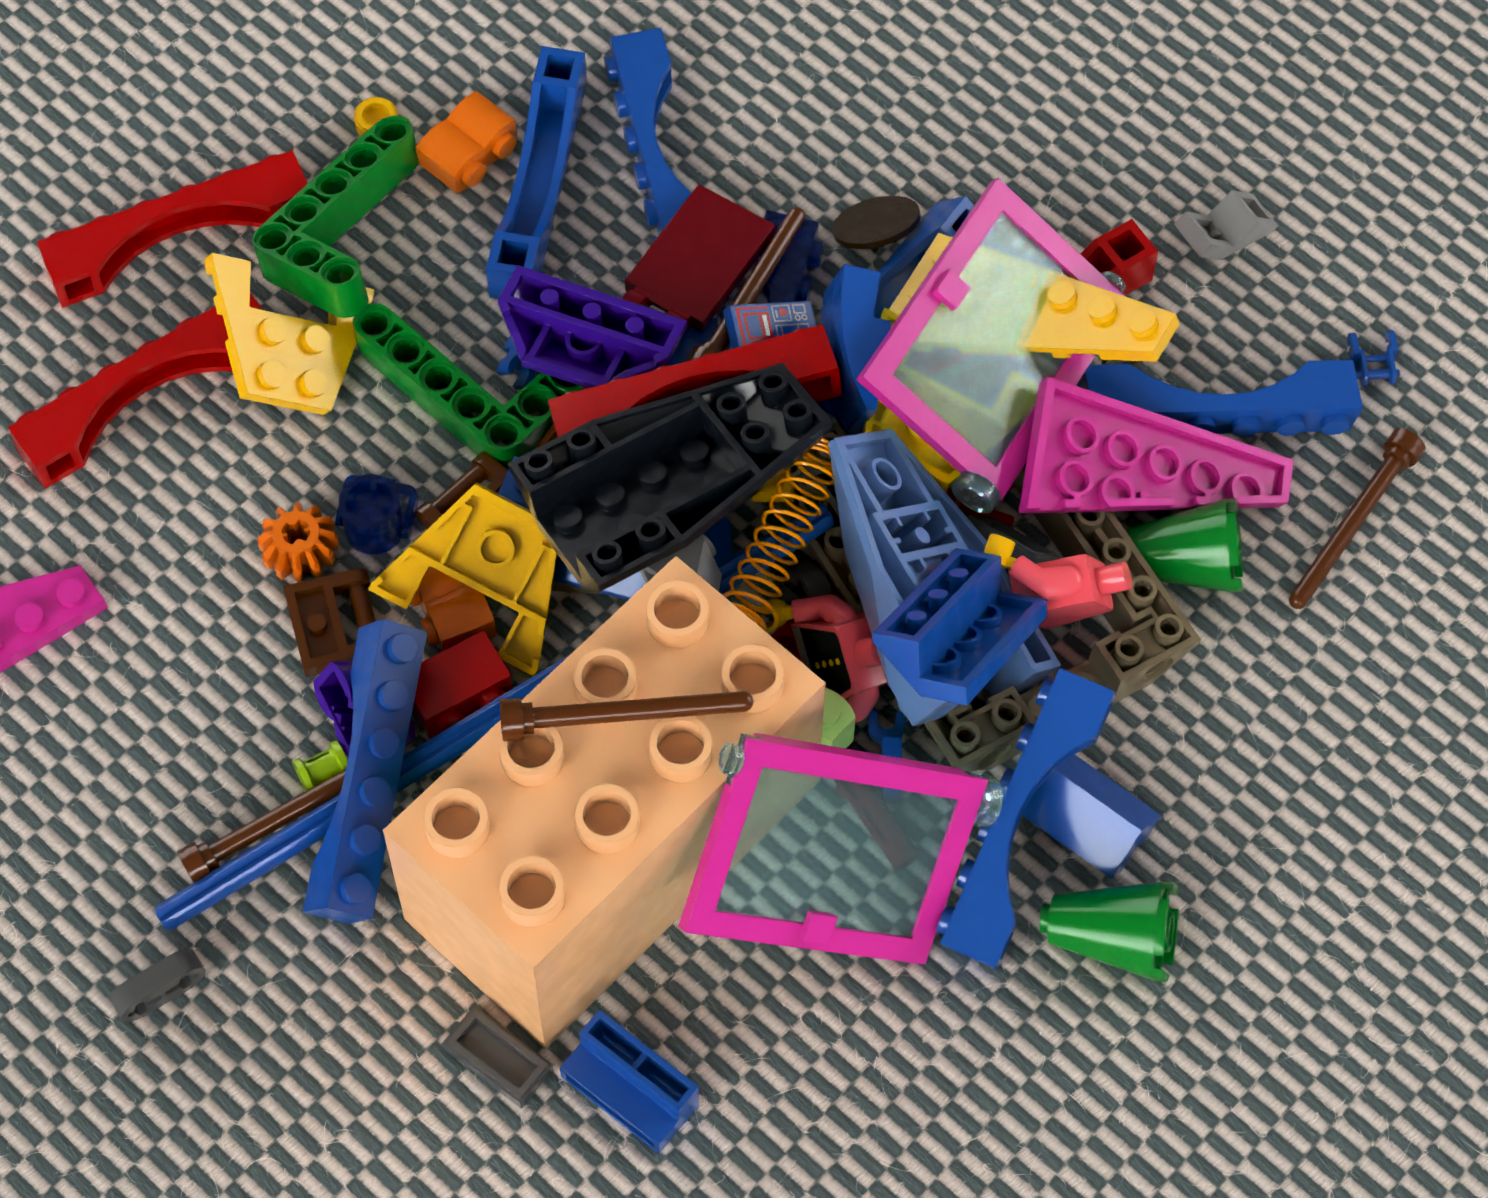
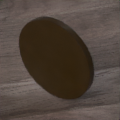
[832,196,921,252]

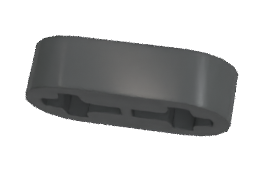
[769,550,831,604]
[109,948,206,1022]

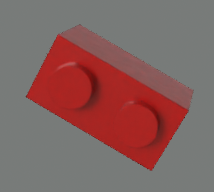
[412,630,513,739]

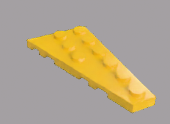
[889,233,1180,362]

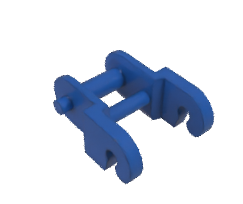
[1347,330,1400,386]

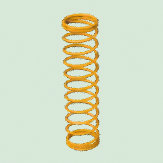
[723,438,834,631]

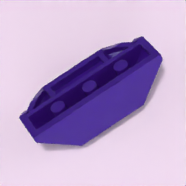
[497,265,688,388]

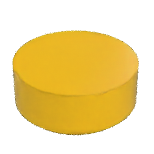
[354,97,398,137]

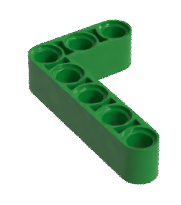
[252,116,419,318]
[353,303,582,470]

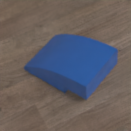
[821,264,892,435]

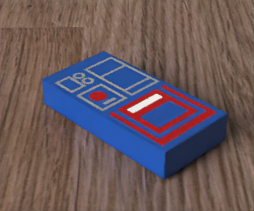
[723,301,816,349]

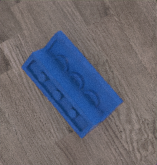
[872,548,1047,706]

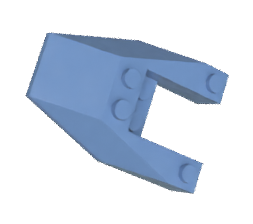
[828,429,1061,726]

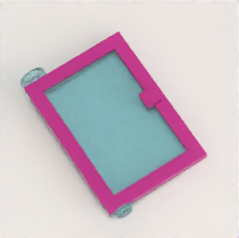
[856,178,1126,514]
[678,733,1003,965]

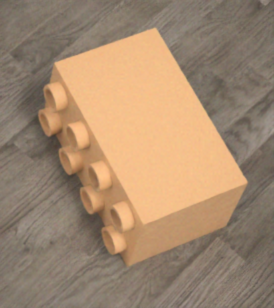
[383,556,826,1050]

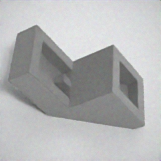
[1174,190,1278,260]

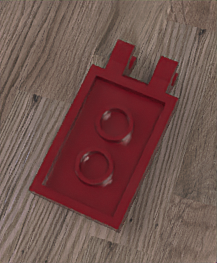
[621,184,775,346]

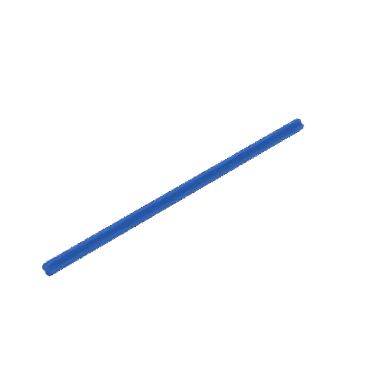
[155,503,834,930]

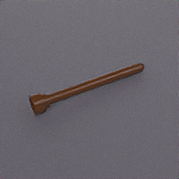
[685,207,805,362]
[1289,428,1426,609]
[500,691,754,742]
[177,769,346,882]

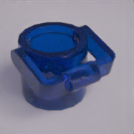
[335,474,419,554]

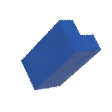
[1022,754,1161,879]
[560,1009,699,1154]

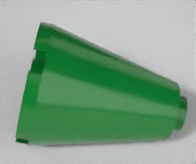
[1124,498,1244,593]
[1039,881,1179,983]

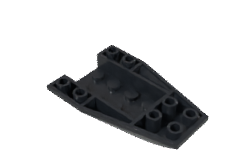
[508,363,833,592]

